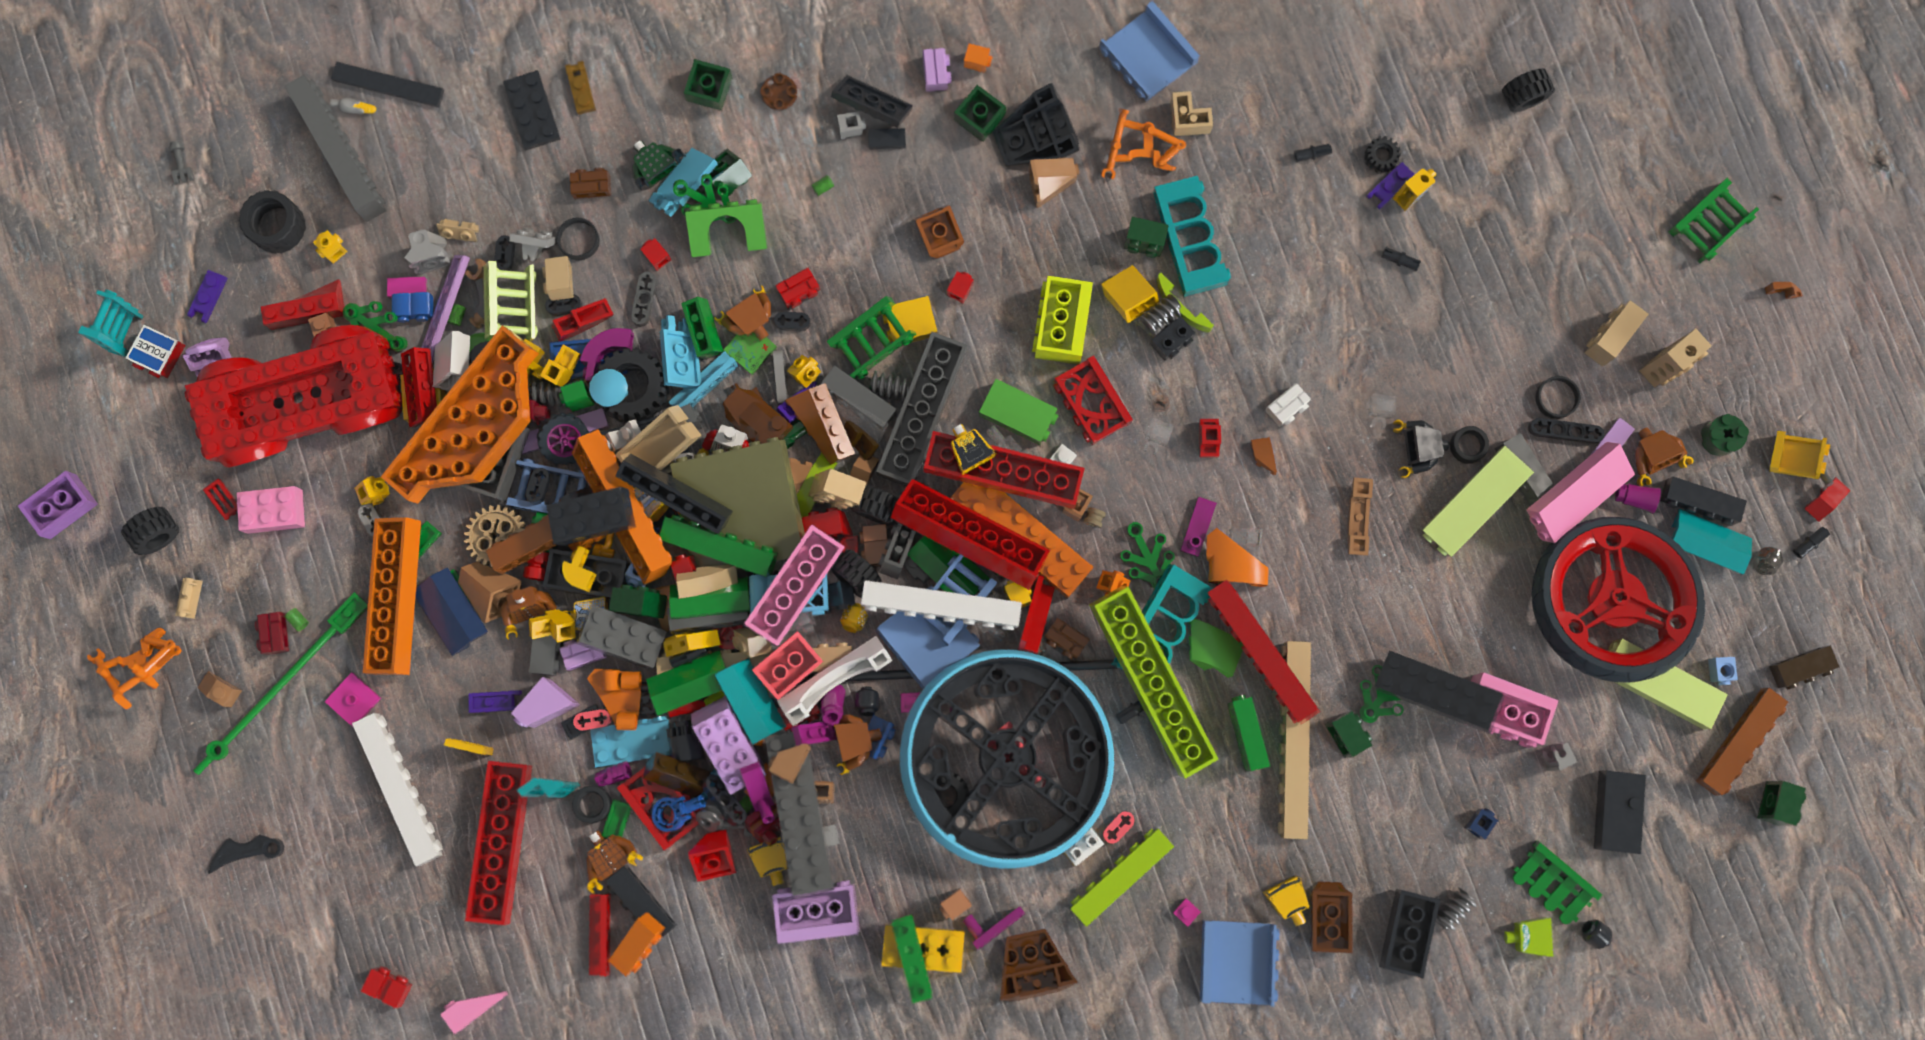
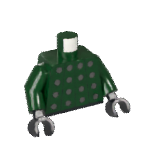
[632,140,686,191]

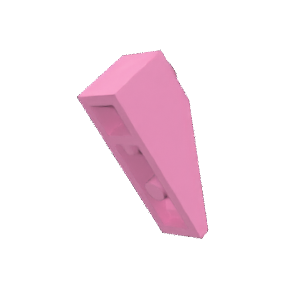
[440,991,508,1034]

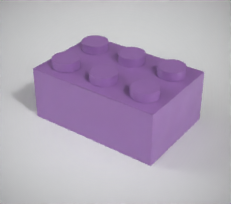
[18,471,98,539]

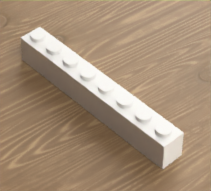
[861,581,1022,630]
[352,713,443,866]

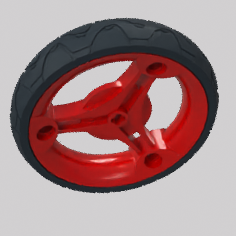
[1531,517,1705,683]

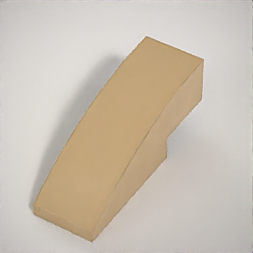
[677,564,738,598]

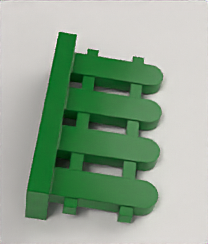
[1513,840,1603,924]

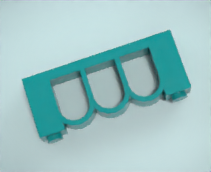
[1153,175,1231,297]
[1111,564,1212,672]

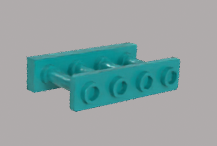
[78,289,144,358]

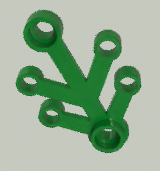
[673,174,737,223]
[343,301,408,351]
[1120,522,1175,589]
[1360,665,1404,723]

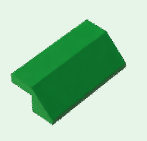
[907,536,990,595]
[669,577,750,619]
[646,650,727,716]

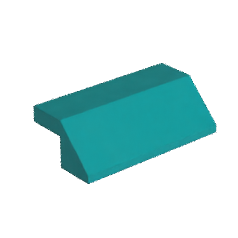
[1671,509,1752,575]
[714,658,786,745]
[517,778,581,798]

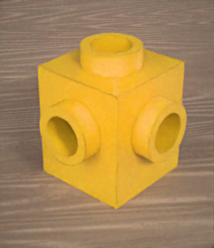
[313,230,348,264]
[787,355,821,388]
[354,476,390,505]

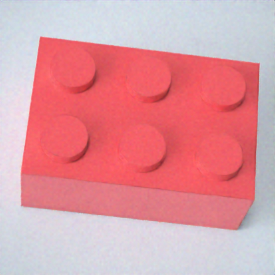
[752,631,823,700]

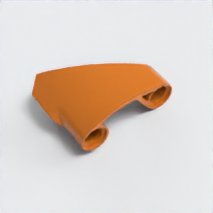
[1206,528,1269,587]
[587,669,642,731]

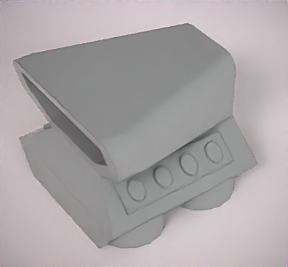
[404,229,451,274]

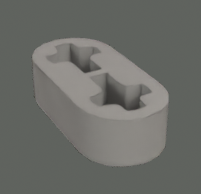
[358,504,382,536]

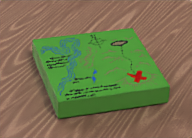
[723,333,777,375]

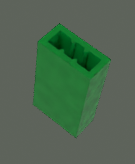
[1227,695,1270,772]

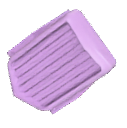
[183,338,232,377]

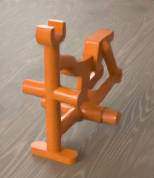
[1101,108,1186,179]
[87,628,182,709]

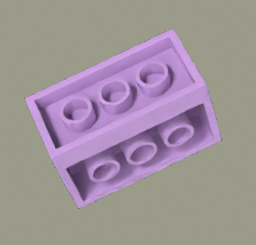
[691,696,766,794]
[773,880,860,944]

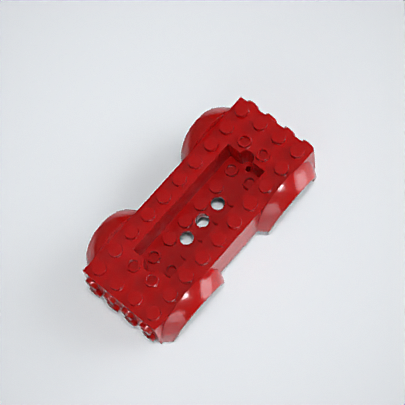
[184,325,403,468]

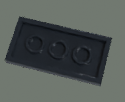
[503,70,561,151]
[831,75,913,128]

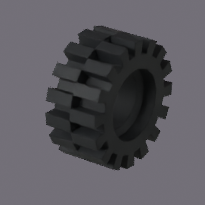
[1364,136,1401,173]

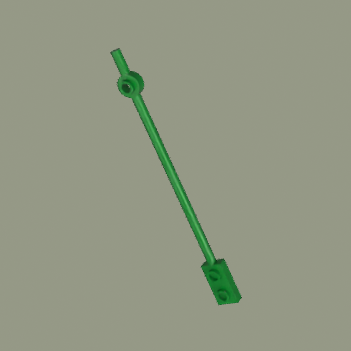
[193,592,368,775]

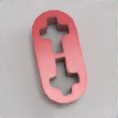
[573,710,612,730]
[1103,811,1134,844]

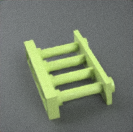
[483,261,538,342]

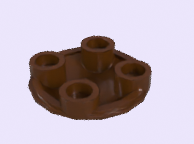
[760,73,798,111]

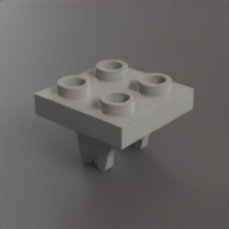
[509,227,557,261]

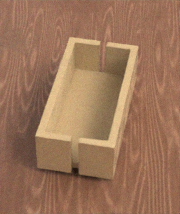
[615,405,702,470]

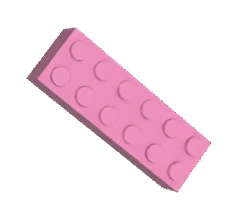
[744,525,844,647]

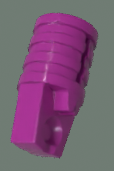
[594,761,632,787]

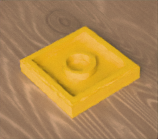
[444,738,494,755]

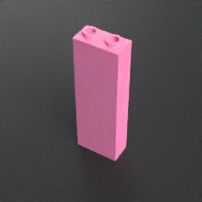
[1527,442,1635,543]

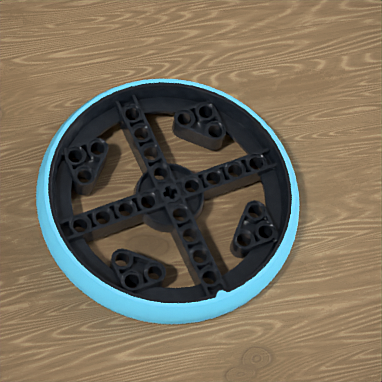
[900,650,1114,869]

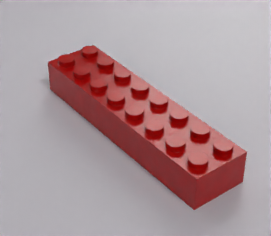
[924,431,1085,509]
[891,479,1050,590]
[1208,580,1321,725]
[465,761,532,925]

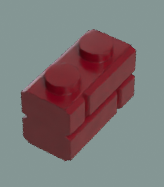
[255,612,289,655]

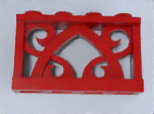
[1053,355,1133,445]
[617,766,700,851]

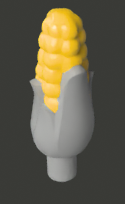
[330,98,376,114]

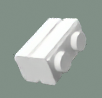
[1265,383,1311,427]

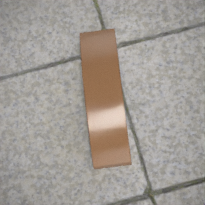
[1348,478,1373,556]

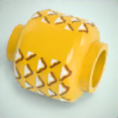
[840,603,868,633]

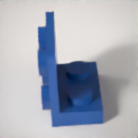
[868,715,896,760]

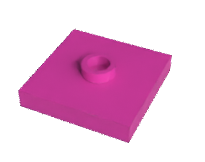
[325,672,382,727]

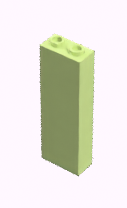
[1422,446,1534,557]
[1608,639,1728,730]

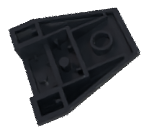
[992,83,1080,166]

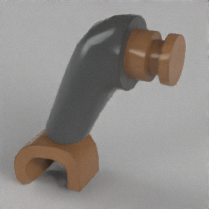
[465,258,487,329]

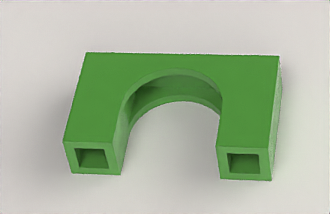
[685,199,768,257]

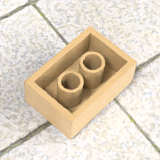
[1584,300,1649,367]
[808,469,866,510]

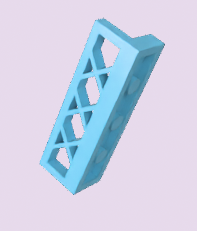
[669,351,738,408]

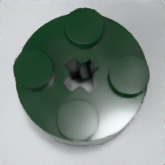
[1701,414,1749,456]

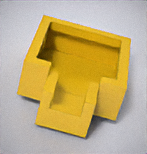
[663,630,720,657]

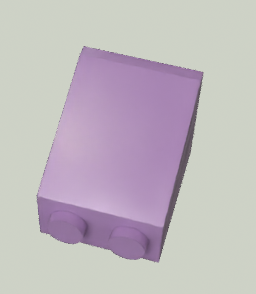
[511,677,580,728]

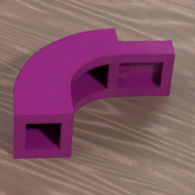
[580,328,634,385]

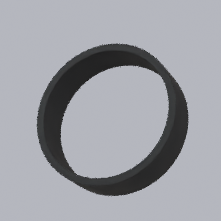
[556,217,600,260]
[1535,376,1581,419]

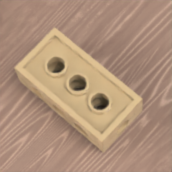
[1639,329,1712,388]

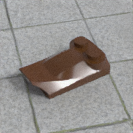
[723,387,793,444]
[1310,881,1353,953]

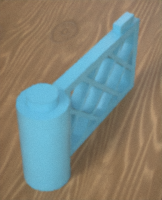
[749,574,828,615]

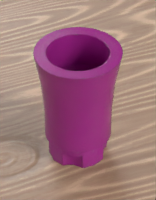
[1615,484,1661,514]
[820,684,846,725]

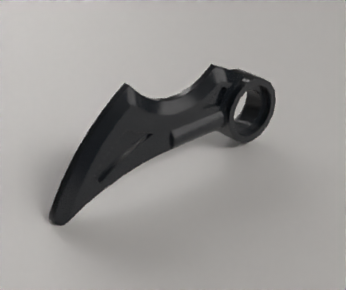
[208,835,285,874]

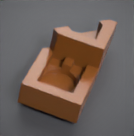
[1765,282,1803,299]
[1250,437,1277,475]

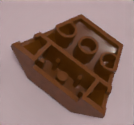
[1000,929,1078,1001]

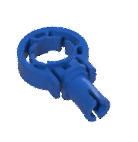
[652,795,706,832]

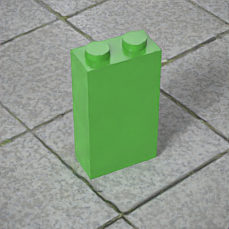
[979,379,1059,445]

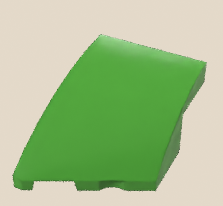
[1188,619,1244,678]

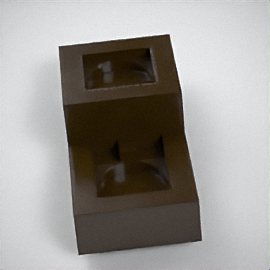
[844,420,879,460]

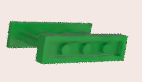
[1668,178,1759,263]
[827,296,917,380]
[891,914,933,1004]

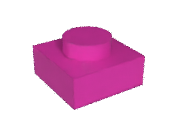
[1172,898,1201,927]

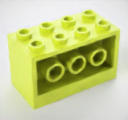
[1032,276,1093,365]

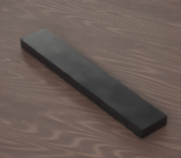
[331,61,444,108]

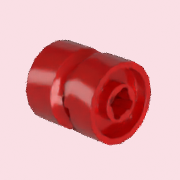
[523,552,549,581]

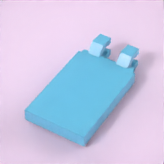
[648,148,718,217]
[660,315,701,389]

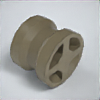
[1083,507,1106,528]

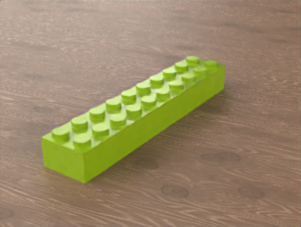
[1089,586,1219,779]

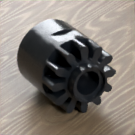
[666,720,704,762]

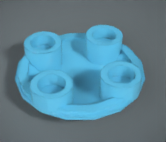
[589,369,628,407]

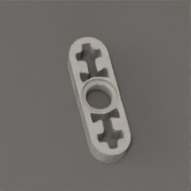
[773,350,788,405]

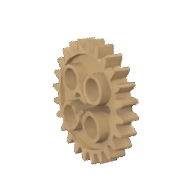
[464,505,526,567]

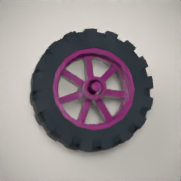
[537,412,589,465]

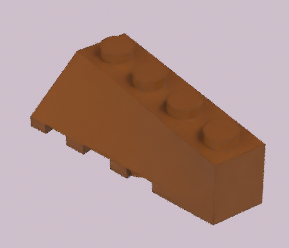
[785,383,855,465]

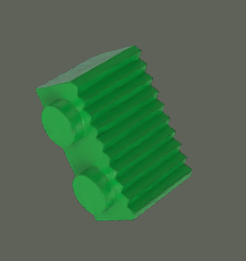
[559,380,595,412]

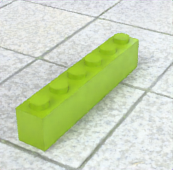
[1069,828,1174,927]

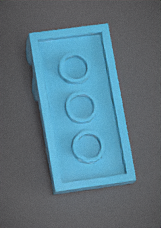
[590,716,670,768]

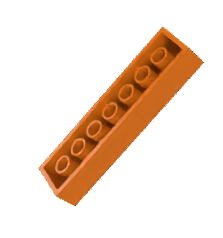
[572,429,672,585]
[951,482,1094,599]
[363,517,421,675]

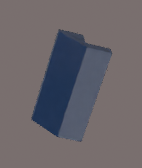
[415,567,488,656]

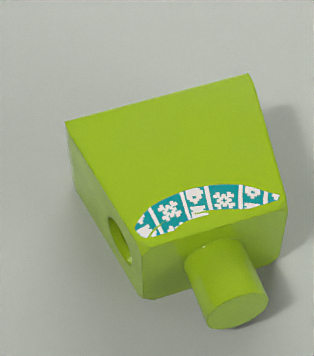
[1504,917,1553,957]

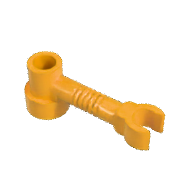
[592,533,615,558]

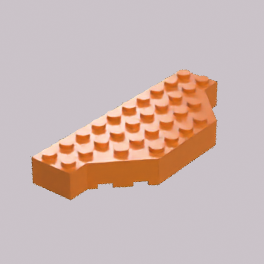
[381,325,539,504]

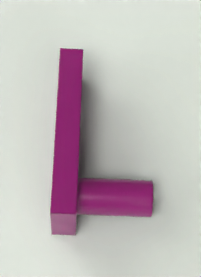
[1180,497,1217,557]
[791,722,837,746]
[740,761,774,824]
[962,906,1026,950]

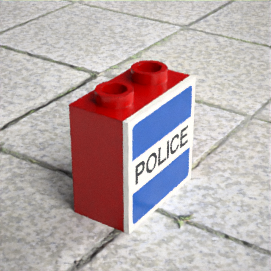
[126,325,186,379]

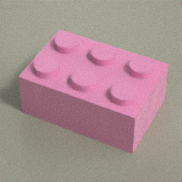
[237,486,305,534]

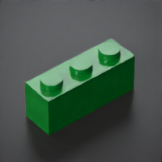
[681,297,723,359]

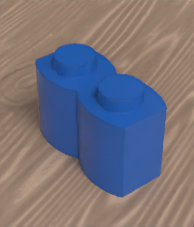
[392,292,433,323]

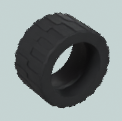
[239,190,306,254]

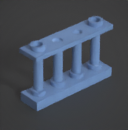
[506,458,587,514]
[913,554,997,645]

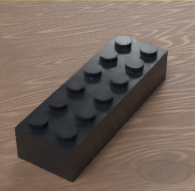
[1375,650,1505,734]

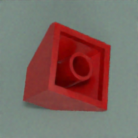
[688,829,736,882]

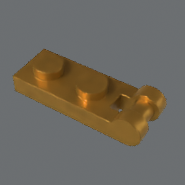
[565,60,596,115]

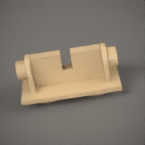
[437,219,479,242]
[175,578,203,619]

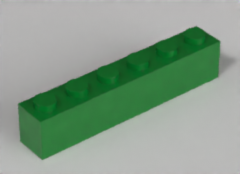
[660,514,778,577]

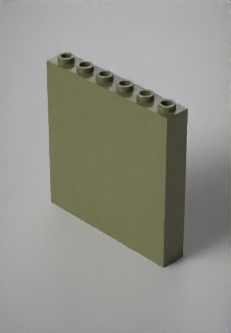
[670,437,805,569]

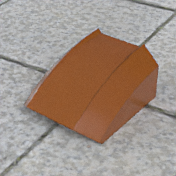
[913,205,964,259]

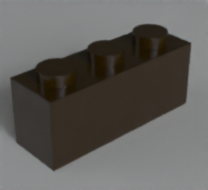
[1769,645,1840,690]
[643,752,710,797]

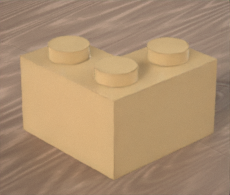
[1170,91,1213,136]

